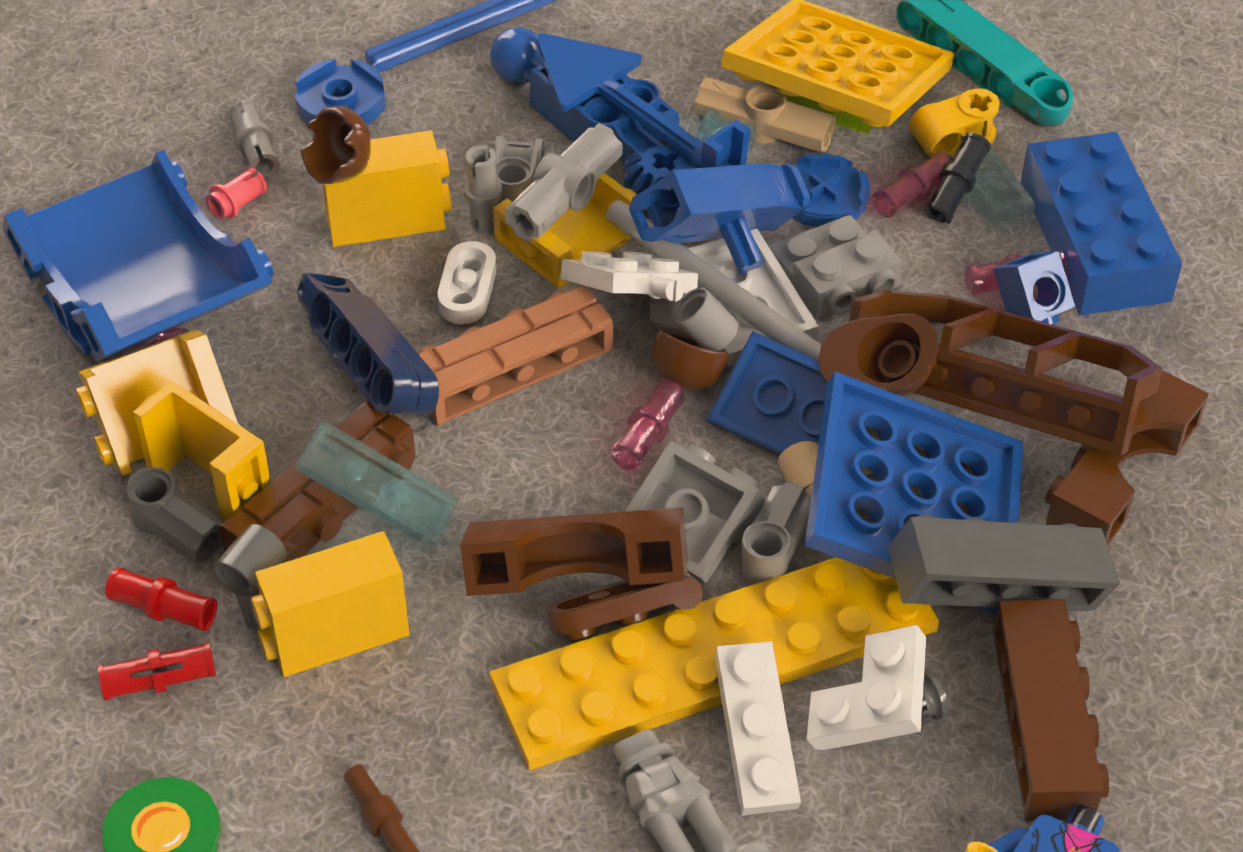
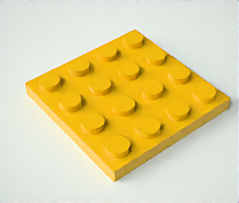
[721,0,955,127]

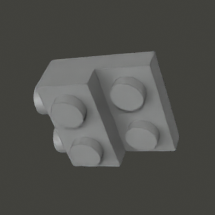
[769,214,903,319]
[624,441,765,585]

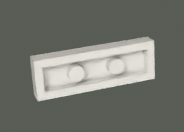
[714,641,801,816]

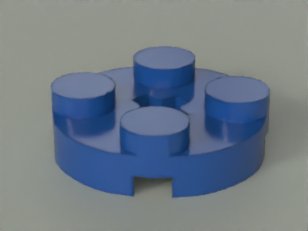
[295,59,386,125]

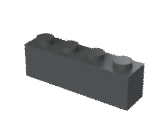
[887,515,1120,611]

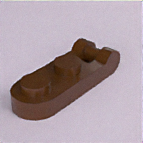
[547,571,703,640]

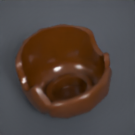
[301,106,371,184]
[650,330,729,391]

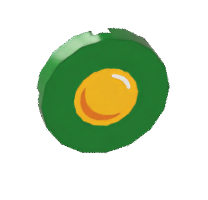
[102,777,221,852]

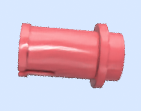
[205,167,267,220]

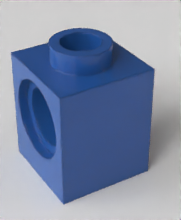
[993,251,1075,324]

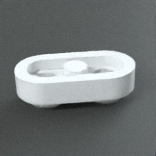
[437,241,496,325]

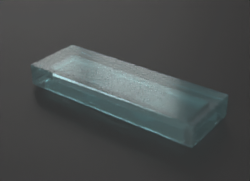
[294,419,459,547]

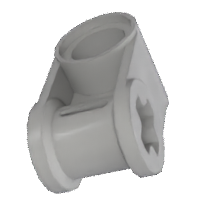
[494,135,545,204]

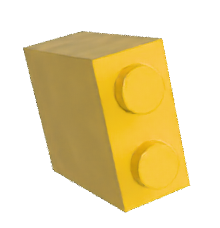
[322,130,452,247]
[250,531,410,677]

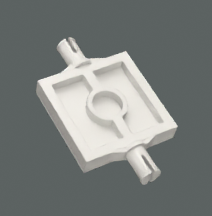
[561,251,698,301]

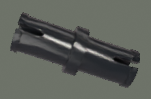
[924,132,991,224]

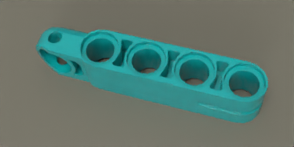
[896,0,1074,126]

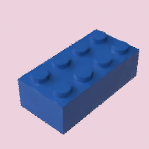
[1020,132,1182,315]

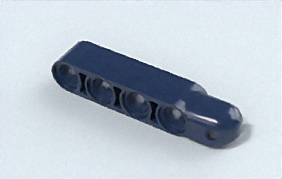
[297,273,439,416]

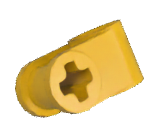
[908,88,1000,164]

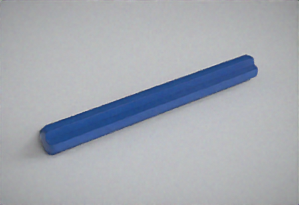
[365,0,557,73]

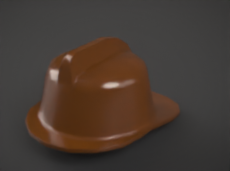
[818,314,939,395]

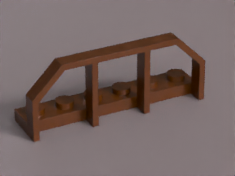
[849,290,1163,456]

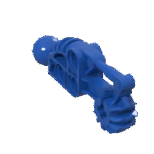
[490,27,702,216]

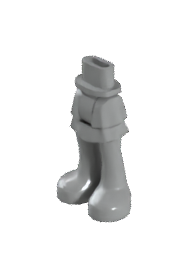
[613,730,772,852]

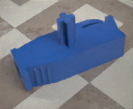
[629,163,810,274]

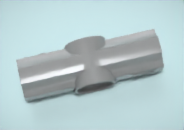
[505,123,622,242]

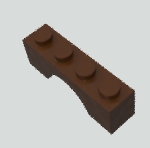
[1045,370,1209,545]
[460,508,688,596]

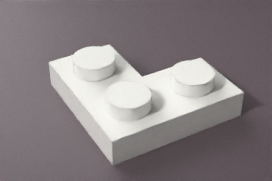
[807,625,926,750]

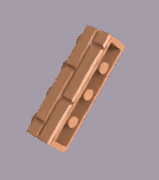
[417,285,613,426]

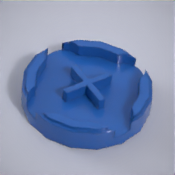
[793,153,871,227]

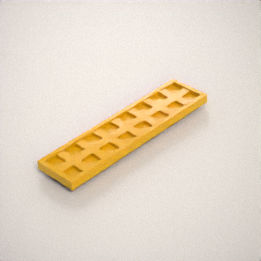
[489,557,939,771]

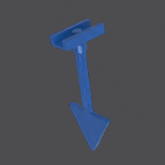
[536,33,750,168]

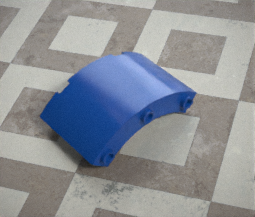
[2,150,274,361]

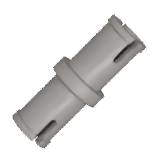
[228,100,280,178]
[464,145,502,233]

